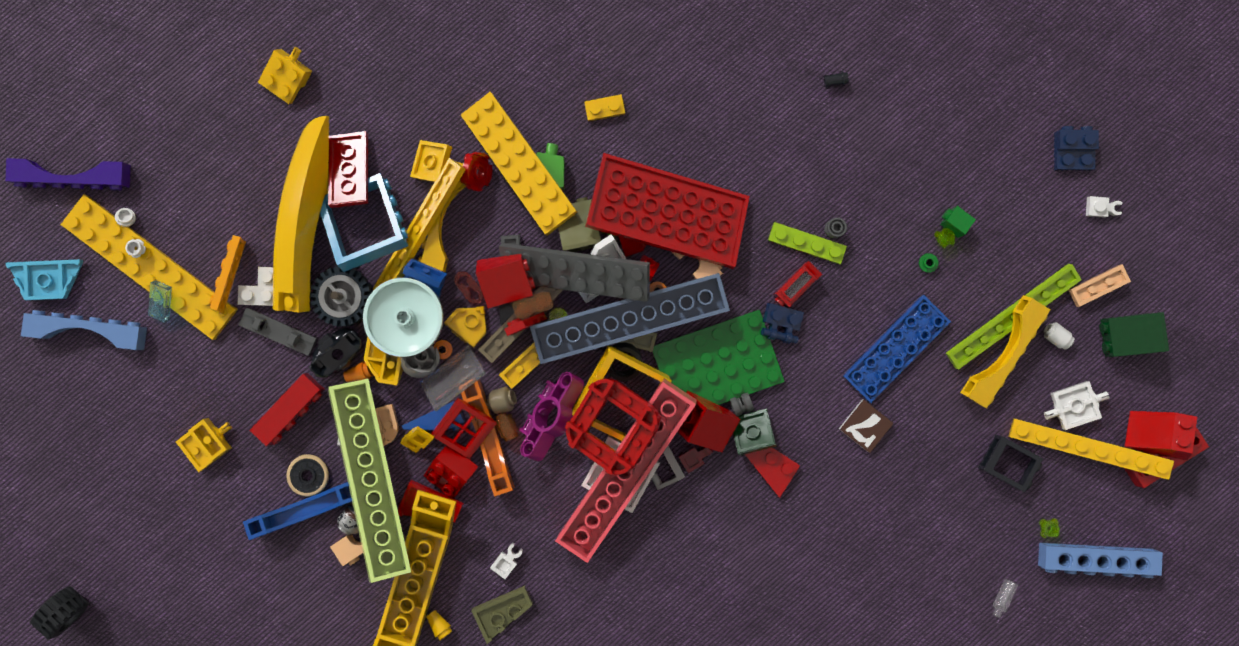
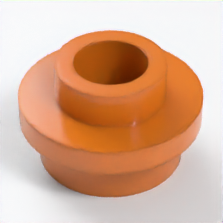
[434,340,453,359]

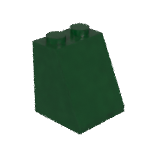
[1099,312,1169,357]

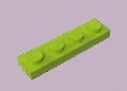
[768,222,847,265]

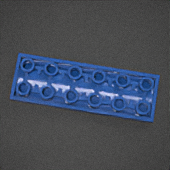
[843,295,951,403]

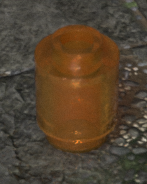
[495,412,519,442]

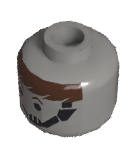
[337,506,359,535]

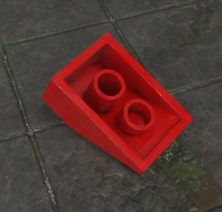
[1124,411,1197,460]

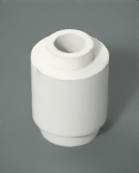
[1044,322,1075,350]

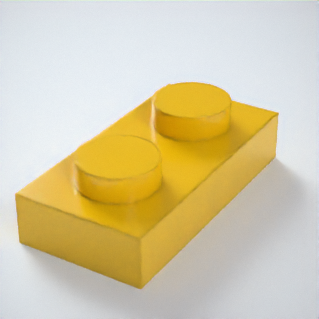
[584,94,625,122]

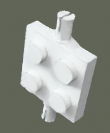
[1044,381,1109,430]

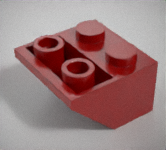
[423,445,478,499]

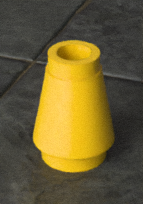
[426,610,452,640]

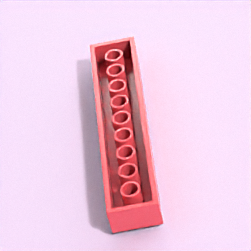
[555,378,697,563]

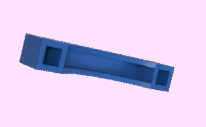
[243,482,352,540]

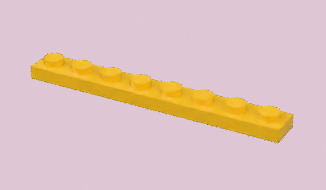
[373,158,466,290]
[1008,418,1174,480]

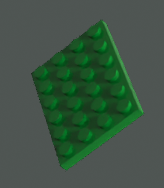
[653,309,785,405]

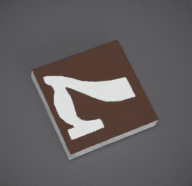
[839,399,893,453]

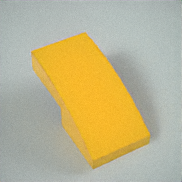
[400,426,434,453]

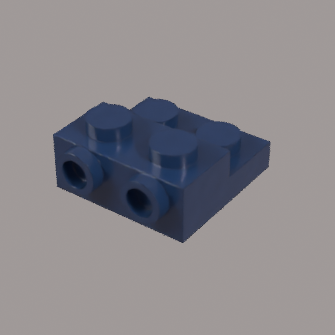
[1054,126,1099,171]

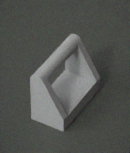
[651,446,685,490]

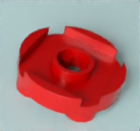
[460,152,493,191]

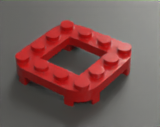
[565,379,661,475]

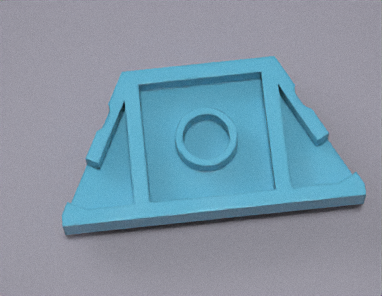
[6,259,83,300]

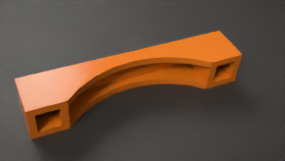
[458,378,515,496]

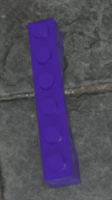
[5,158,131,191]

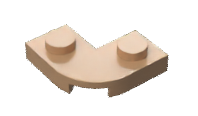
[375,404,399,446]

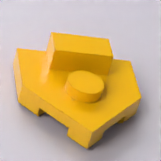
[444,306,486,348]

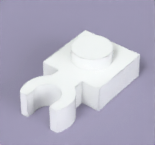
[1086,196,1122,218]
[490,543,523,579]

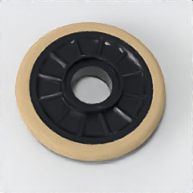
[287,454,329,497]

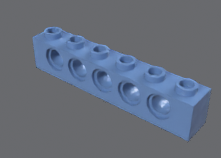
[1038,543,1163,578]

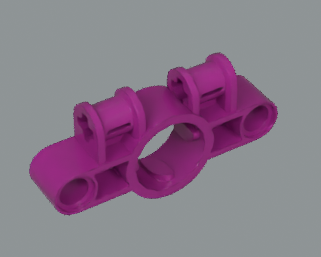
[519,372,584,462]

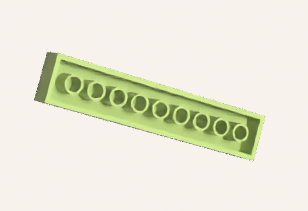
[328,379,411,583]

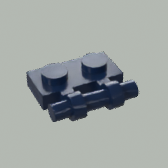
[761,303,804,344]

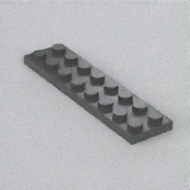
[499,243,650,302]

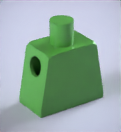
[536,143,565,190]

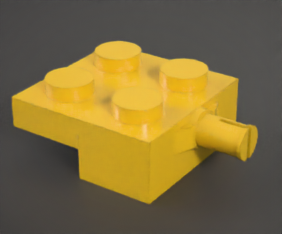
[258,47,312,104]
[176,418,232,472]

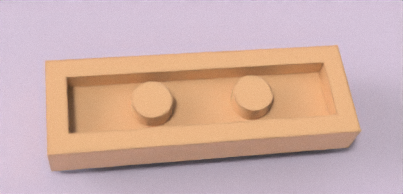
[1068,264,1131,307]

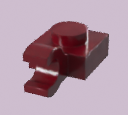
[678,446,713,473]

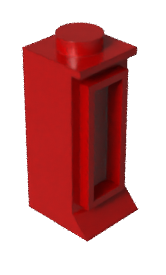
[773,261,822,308]

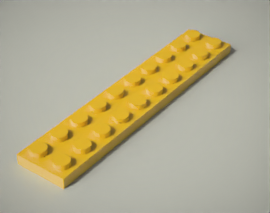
[60,194,238,340]

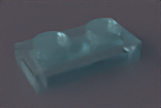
[148,280,172,323]

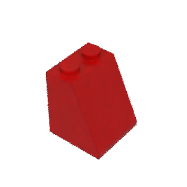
[476,254,536,309]
[678,391,740,452]

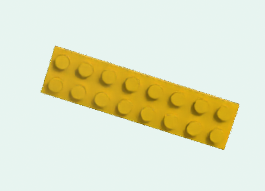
[461,92,578,236]

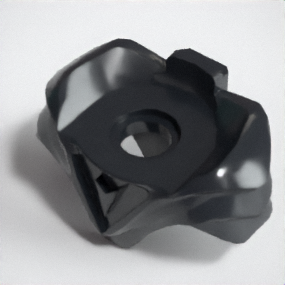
[309,328,362,378]

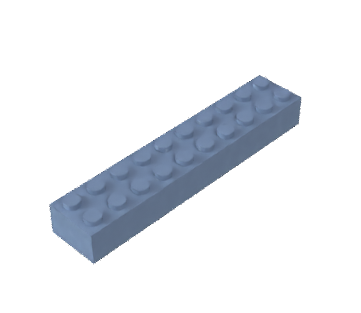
[530,273,730,364]

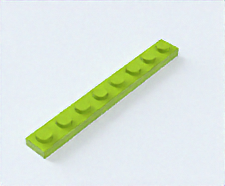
[946,264,1082,370]

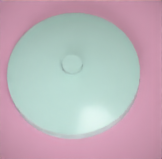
[363,278,443,357]

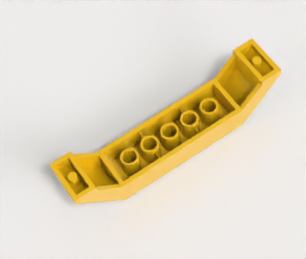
[373,490,457,646]

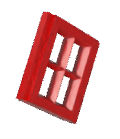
[431,398,497,459]

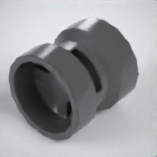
[824,218,847,238]
[729,393,754,416]

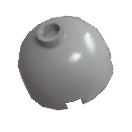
[400,346,440,378]

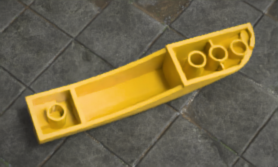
[273,116,329,313]

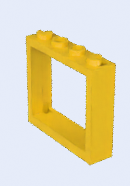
[572,345,672,441]

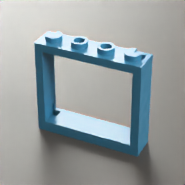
[320,173,409,272]

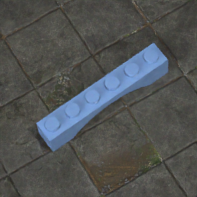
[21,310,147,350]

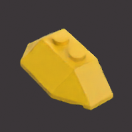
[364,336,403,385]

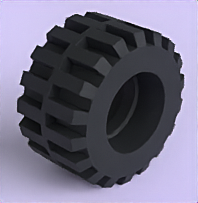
[30,586,89,640]

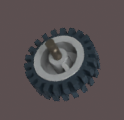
[310,266,372,327]

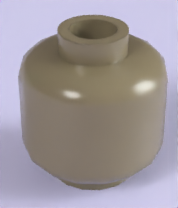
[487,387,517,414]

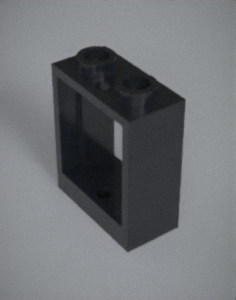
[978,435,1043,492]

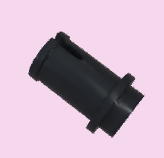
[824,71,849,88]

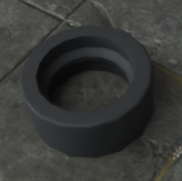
[608,342,642,381]

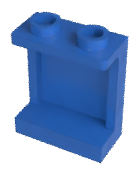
[403,258,447,299]

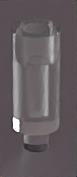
[993,578,1018,618]

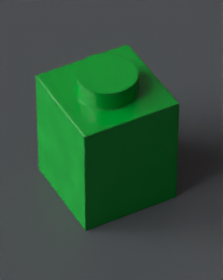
[940,206,976,238]

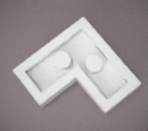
[238,267,273,306]

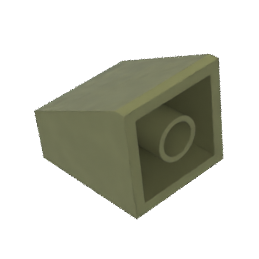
[558,197,601,252]

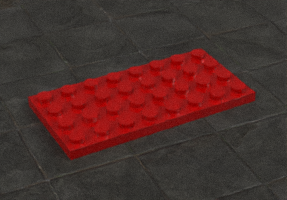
[585,153,750,269]

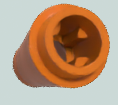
[343,361,374,382]

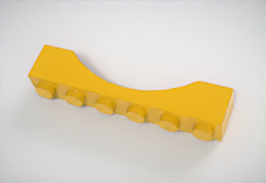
[418,162,466,272]
[960,295,1050,409]

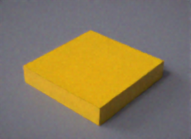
[410,140,452,183]

